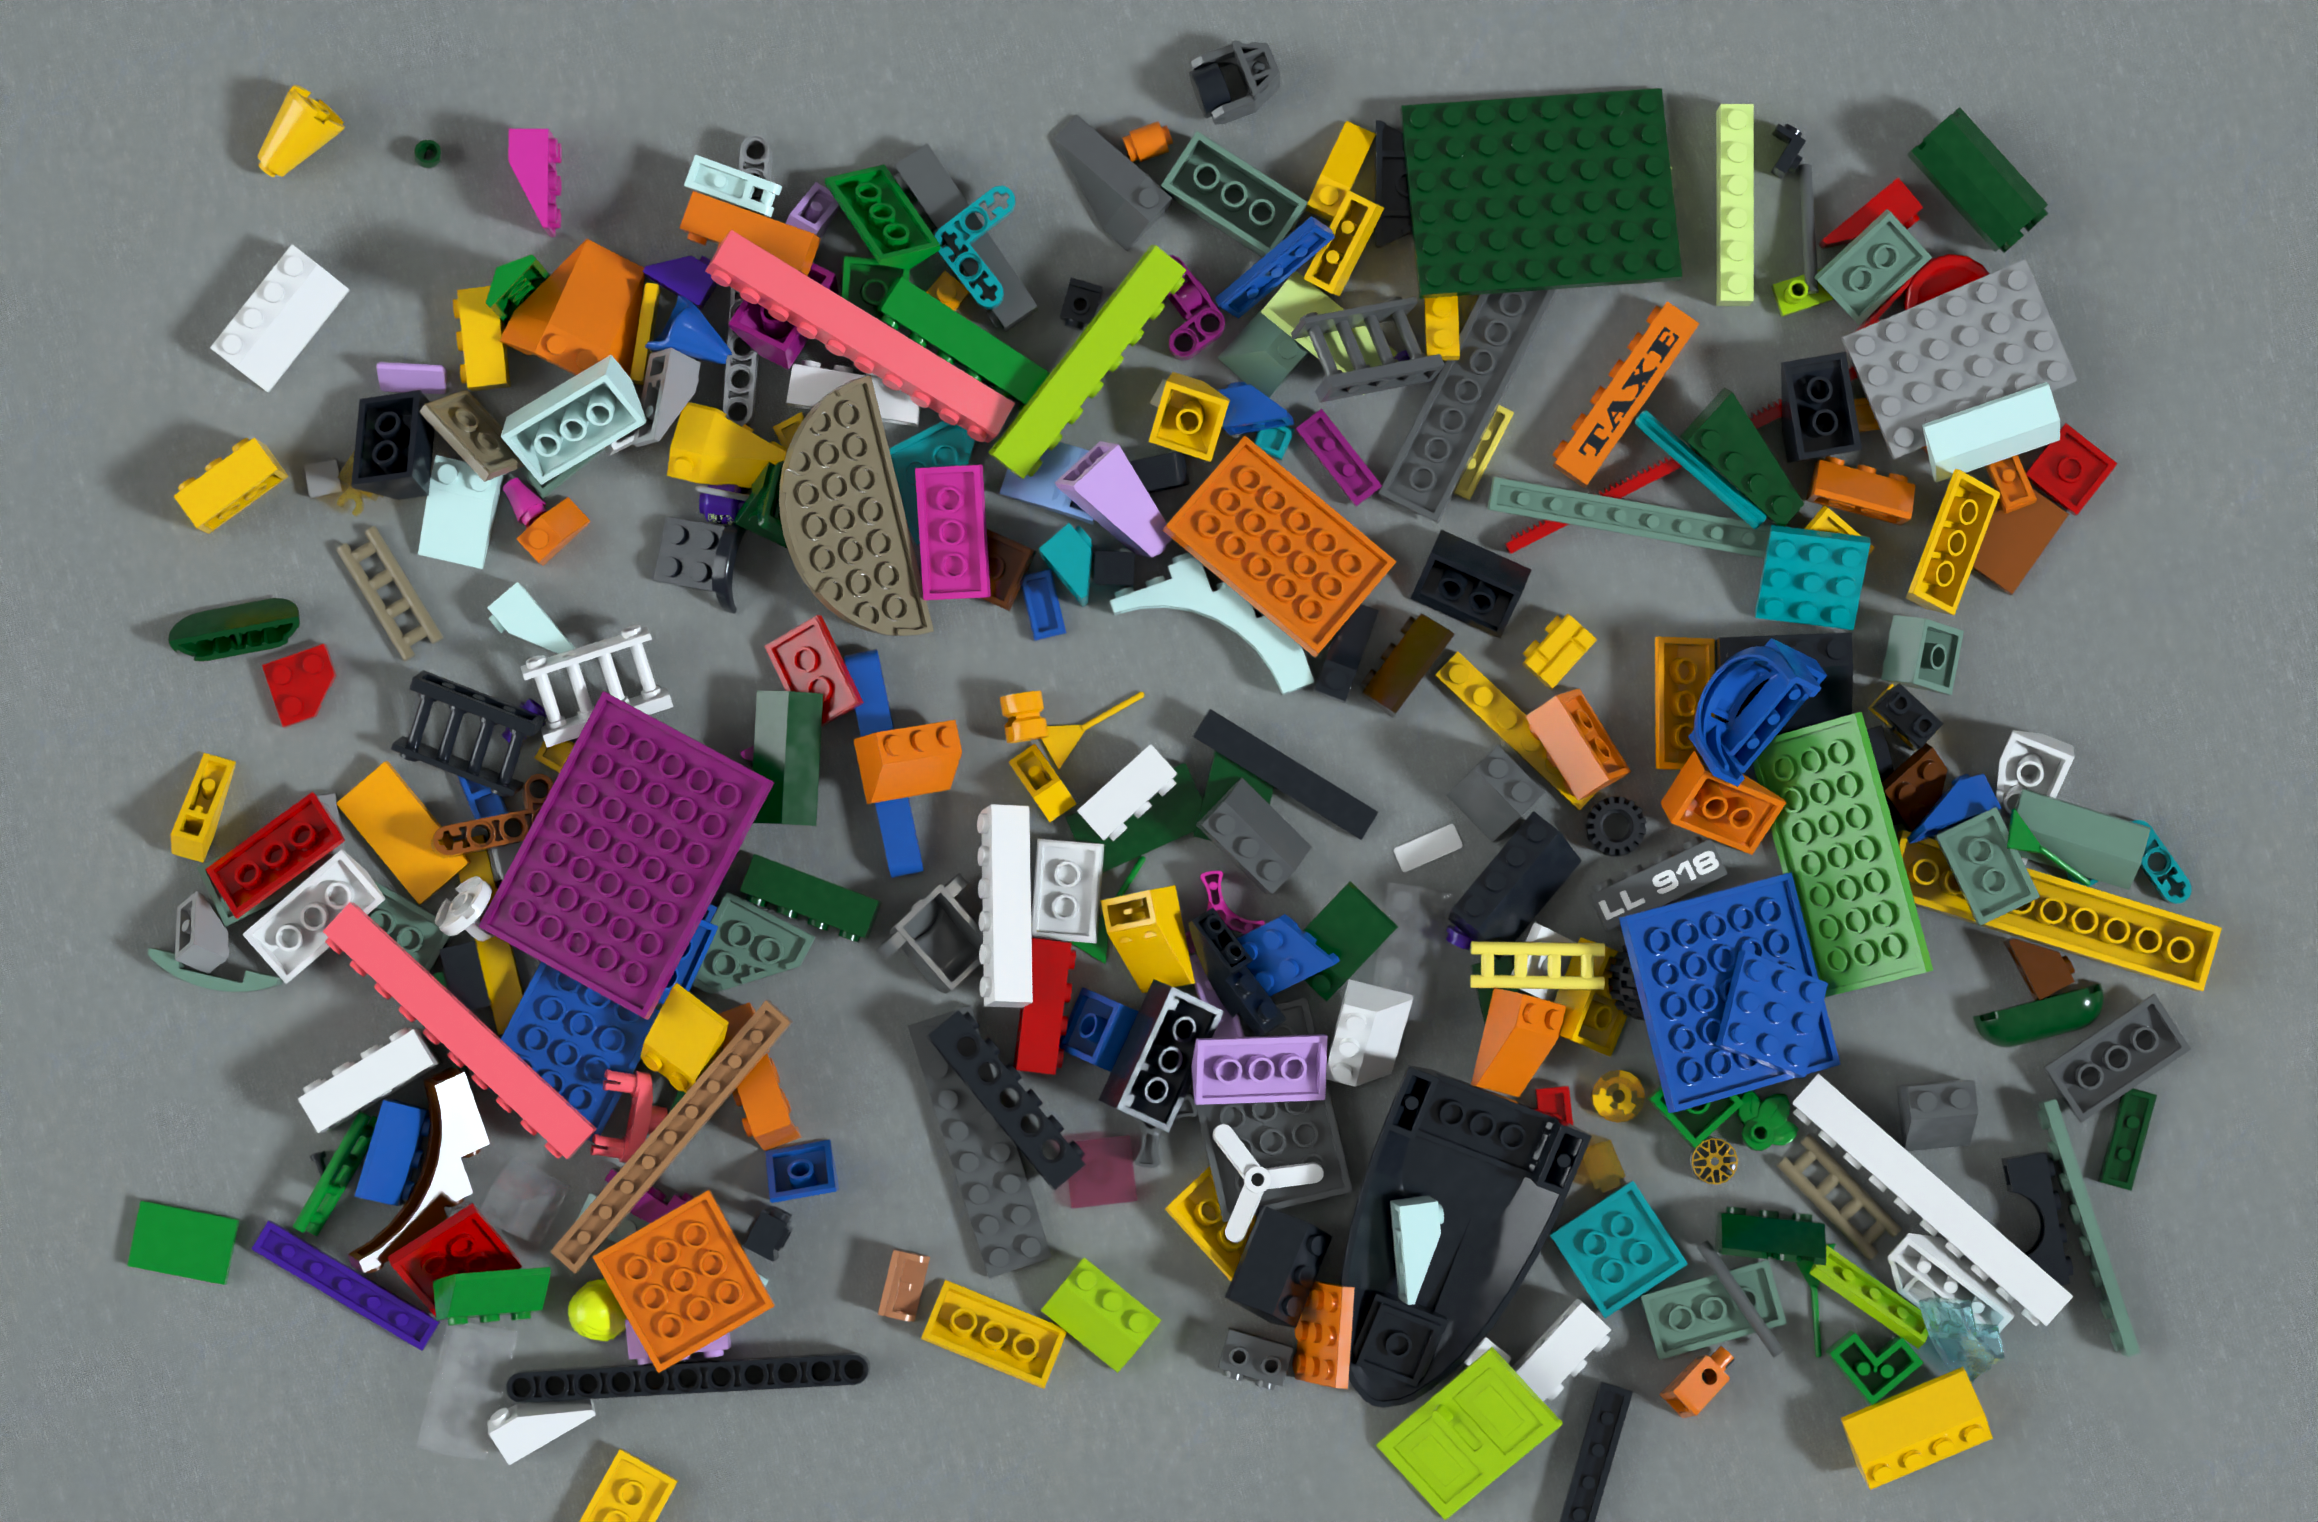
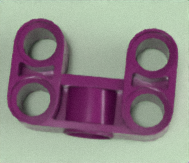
[1167,255,1225,361]

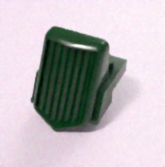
[735,461,788,549]

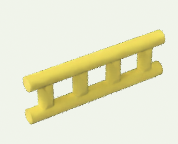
[1470,941,1605,990]

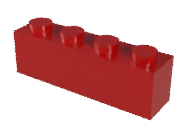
[1013,938,1076,1075]

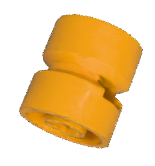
[999,691,1049,743]

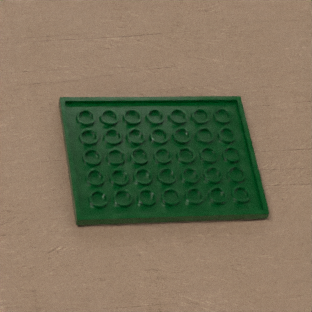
[1400,88,1683,299]

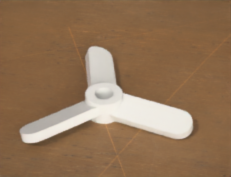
[1213,1124,1324,1243]

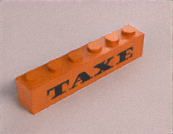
[1552,301,1700,489]

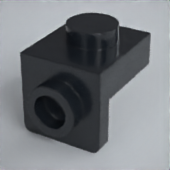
[1771,124,1806,179]

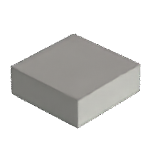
[304,459,344,499]

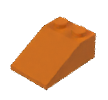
[1660,750,1786,855]
[1471,988,1566,1097]

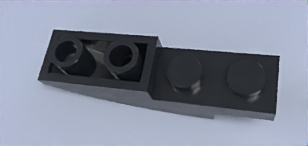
[1188,908,1286,1037]

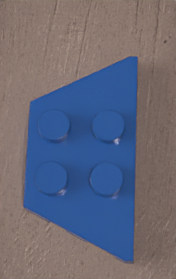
[1237,914,1340,997]

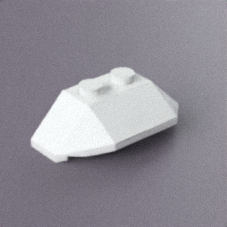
[1888,1233,2015,1339]

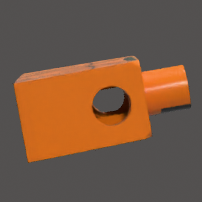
[1659,1346,1735,1418]

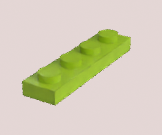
[1809,1245,1935,1349]

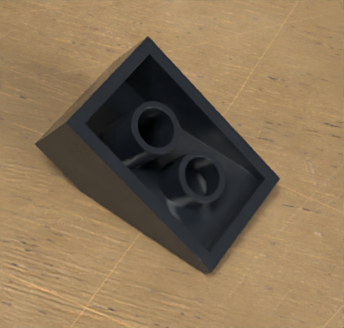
[1781,352,1862,463]

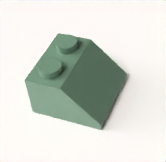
[1881,615,1964,695]

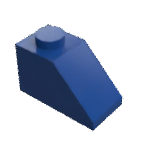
[1218,382,1294,436]

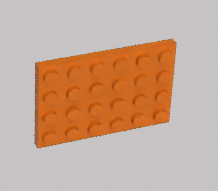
[1162,436,1397,658]

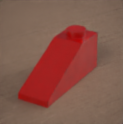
[1818,177,1923,249]

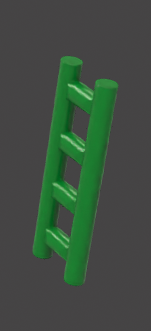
[292,1110,378,1237]

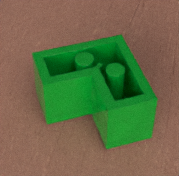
[1825,1330,1923,1406]

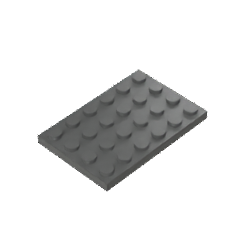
[1191,998,1353,1222]

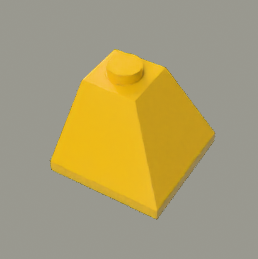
[1148,371,1230,462]

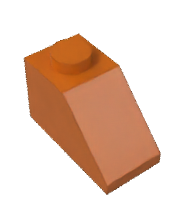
[516,497,591,566]

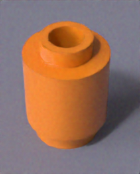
[1122,121,1173,162]

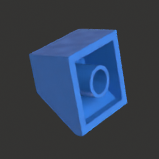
[1059,987,1139,1072]

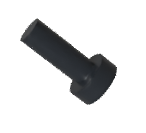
[310,1151,326,1176]

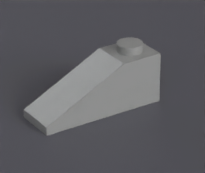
[633,348,701,447]

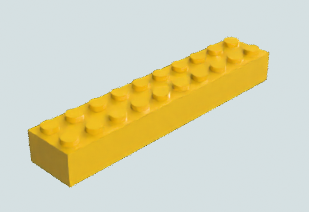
[1896,830,2222,992]

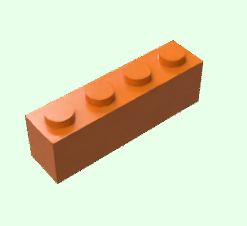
[679,191,821,276]

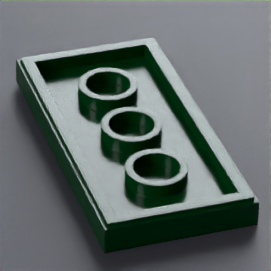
[1065,763,1202,873]

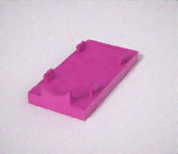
[915,464,991,600]

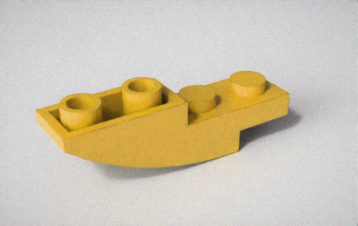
[1424,296,1460,361]

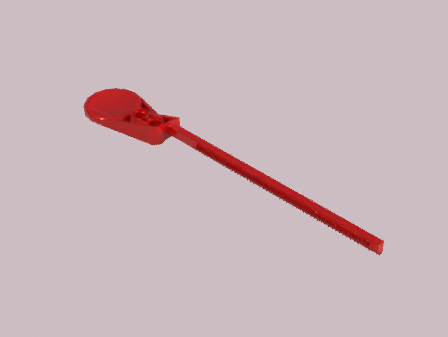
[1504,254,1990,554]

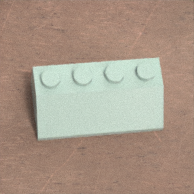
[501,355,647,485]

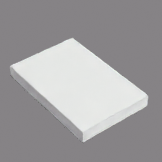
[1031,838,1104,943]

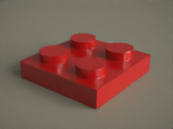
[2026,423,2118,516]

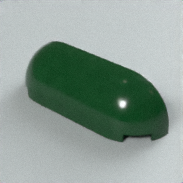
[168,598,300,661]
[1973,983,2104,1048]

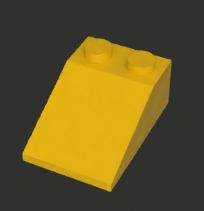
[640,983,729,1093]

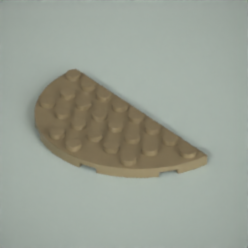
[779,375,934,636]

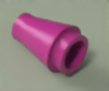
[502,478,547,528]

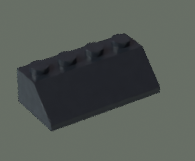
[1448,811,1582,961]
[1098,979,1224,1133]

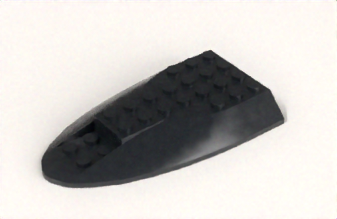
[1340,1065,1592,1408]

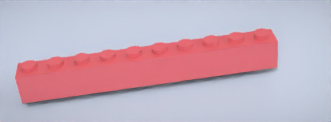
[705,230,1015,443]
[322,902,597,1159]

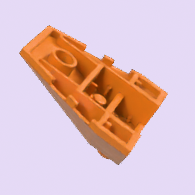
[499,239,645,377]

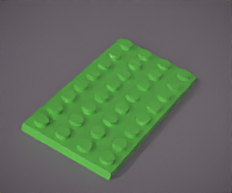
[1753,712,1933,997]

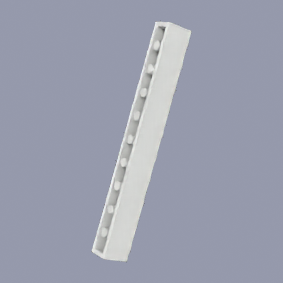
[1792,1073,2073,1326]

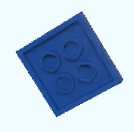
[1715,950,1828,1078]

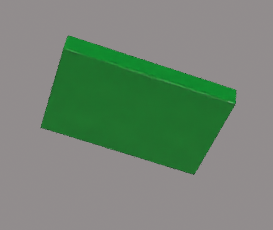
[127,1200,240,1285]

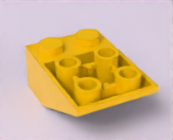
[1100,885,1195,993]

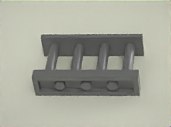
[1291,296,1445,403]

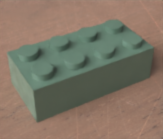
[1161,131,1308,258]

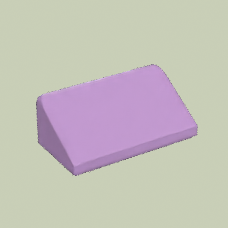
[377,362,447,394]

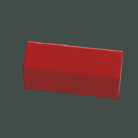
[205,791,345,919]

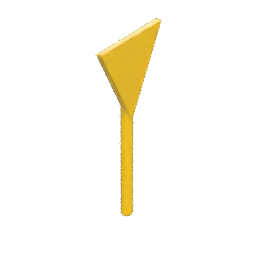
[1041,692,1145,769]

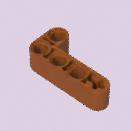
[431,774,553,858]

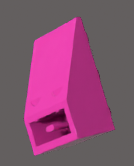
[508,129,562,237]

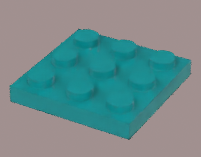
[1755,525,1871,630]
[1549,1180,1688,1318]

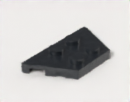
[1376,120,1412,248]

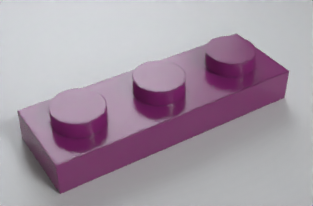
[1295,408,1382,507]

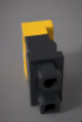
[1868,683,1944,751]

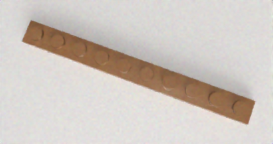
[550,1000,793,1274]

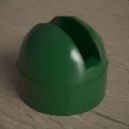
[414,140,441,169]

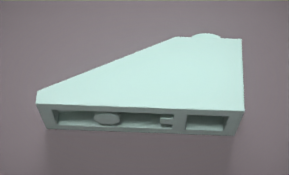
[487,582,576,654]
[1390,1196,1444,1305]

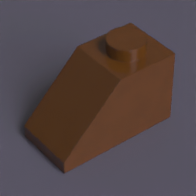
[2003,938,2075,1000]

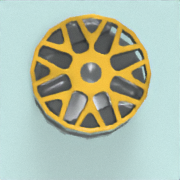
[1689,1138,1738,1185]

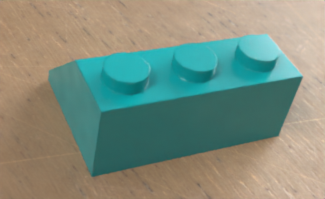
[1039,523,1092,607]

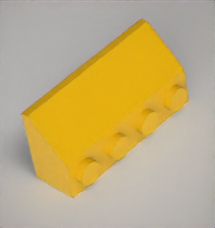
[1906,469,2000,615]
[1840,1367,1993,1490]

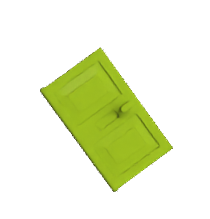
[1376,1347,1563,1520]

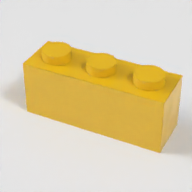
[1303,190,1384,296]
[453,286,511,391]

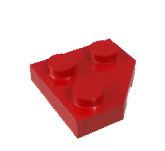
[262,644,337,728]

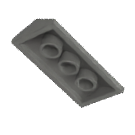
[2044,994,2191,1123]

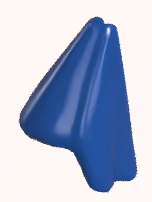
[645,295,732,364]

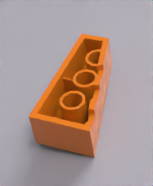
[718,1002,802,1151]

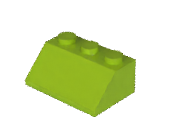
[1040,1257,1161,1373]

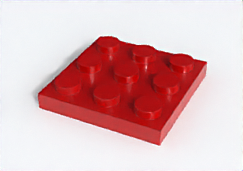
[387,1203,522,1317]

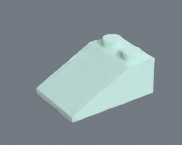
[418,455,505,569]

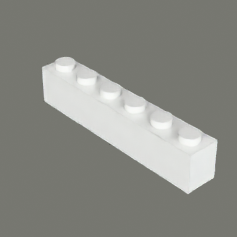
[977,804,1033,1008]

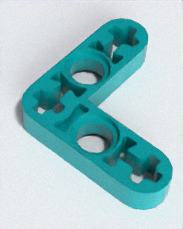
[934,185,1016,309]
[2067,820,2192,904]

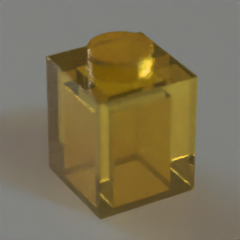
[1581,1139,1626,1192]

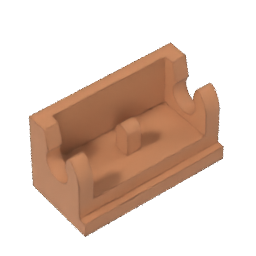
[878,1248,930,1322]

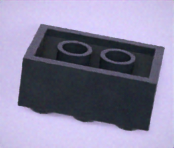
[351,390,435,500]
[1410,529,1532,639]
[1225,1206,1333,1328]

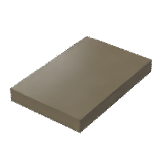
[419,389,525,482]

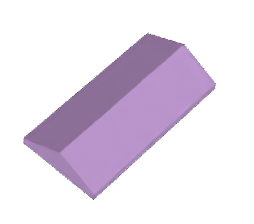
[1191,1034,1328,1105]

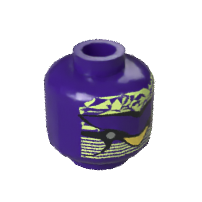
[699,484,746,525]

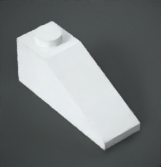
[487,1399,596,1465]

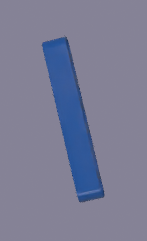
[844,649,924,878]

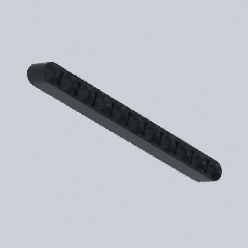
[506,1353,871,1403]

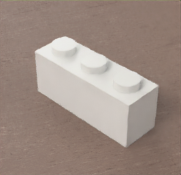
[1077,744,1177,841]

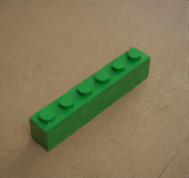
[876,277,1050,411]

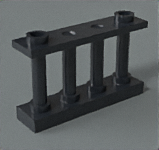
[391,670,545,797]

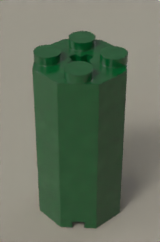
[1907,107,2049,253]

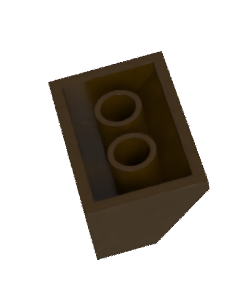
[1361,613,1455,718]

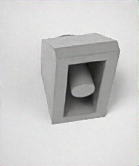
[175,891,230,974]

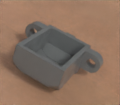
[876,873,983,994]

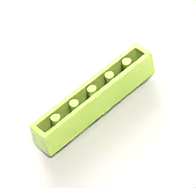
[1716,104,1754,306]

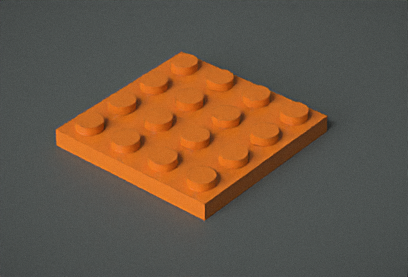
[593,1190,776,1373]

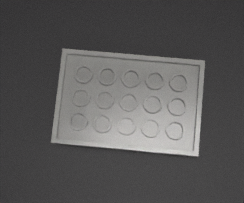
[1841,259,2078,459]

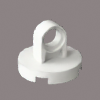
[435,876,495,941]

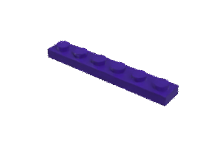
[252,1220,441,1351]

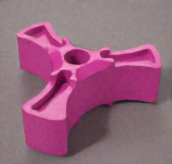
[1185,871,1264,954]

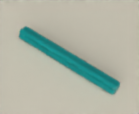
[1634,410,1767,529]

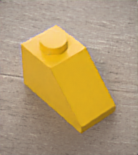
[1008,744,1077,822]

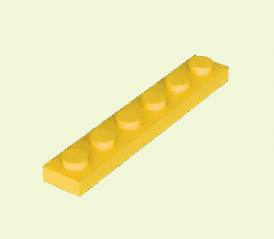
[1435,651,1597,811]

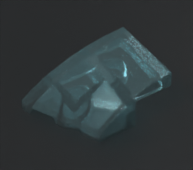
[1919,1297,2005,1384]

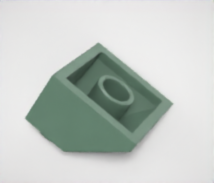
[1218,309,1310,398]

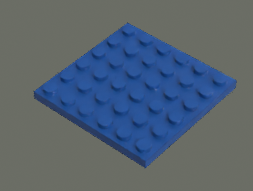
[1619,872,1841,1113]

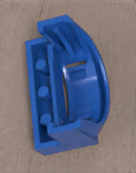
[1688,638,1827,787]

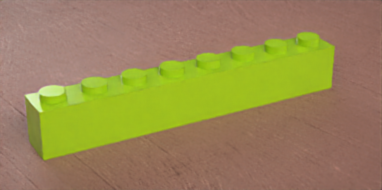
[988,245,1186,479]

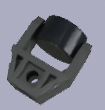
[1189,41,1280,125]

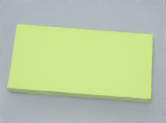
[1261,271,1397,395]

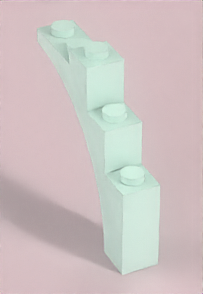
[1110,553,1314,695]

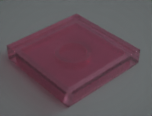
[1068,1135,1137,1209]

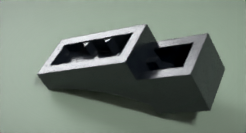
[1314,604,1379,703]

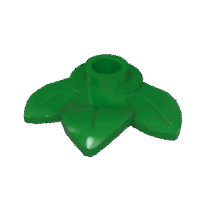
[1738,1091,1799,1151]

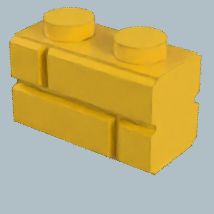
[1522,613,1597,690]

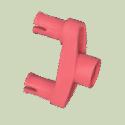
[590,1069,668,1163]

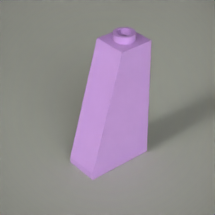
[1055,441,1172,558]

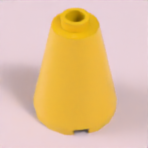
[257,84,345,177]

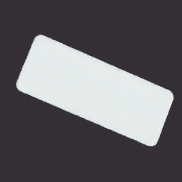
[1394,824,1463,872]

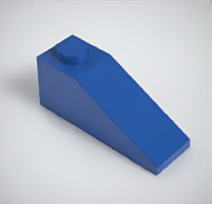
[1907,774,2001,844]

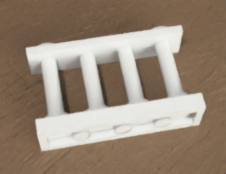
[520,625,673,747]

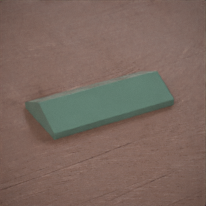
[2008,788,2151,890]

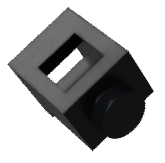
[1060,277,1103,331]

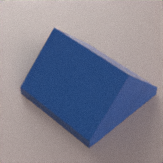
[765,1139,839,1203]

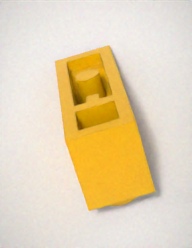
[1306,121,1376,222]
[170,753,236,863]

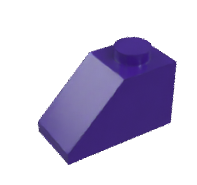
[642,255,718,310]

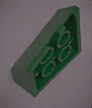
[1714,1206,1826,1265]

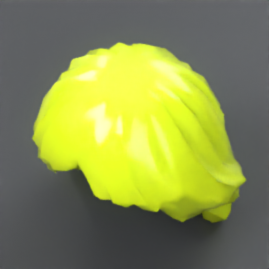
[567,1278,627,1341]

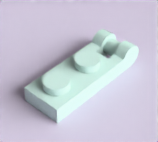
[684,155,782,218]

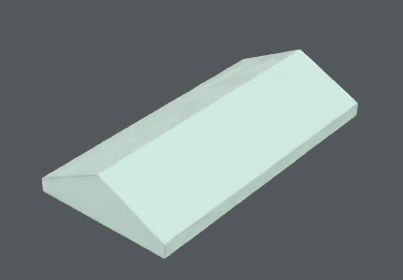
[1922,382,2060,483]

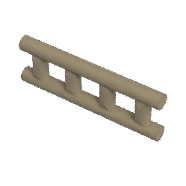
[336,526,444,662]
[1776,1133,1902,1261]

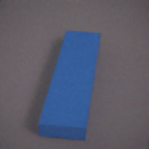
[1215,216,1335,319]

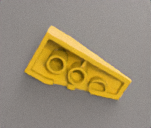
[667,402,788,488]

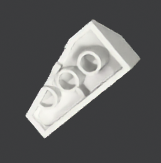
[1996,730,2075,865]

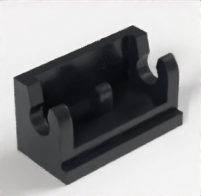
[439,941,492,1010]

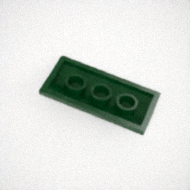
[753,690,823,826]

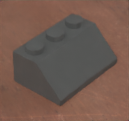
[1196,778,1312,895]

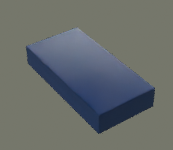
[1021,569,1067,641]

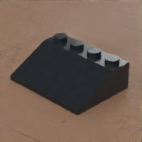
[1715,633,1853,736]

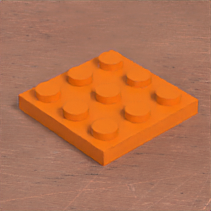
[1292,1280,1355,1389]

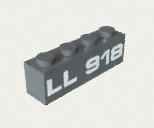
[1588,836,1728,931]

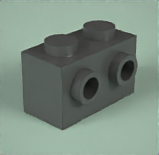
[1218,1328,1293,1390]

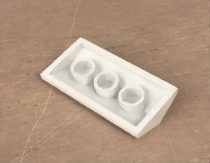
[242,849,386,984]

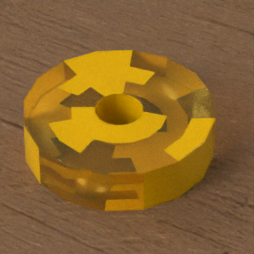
[1591,1070,1645,1123]

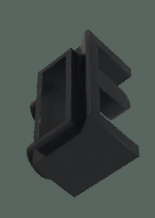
[743,1206,793,1262]

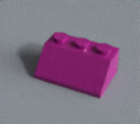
[728,263,839,370]

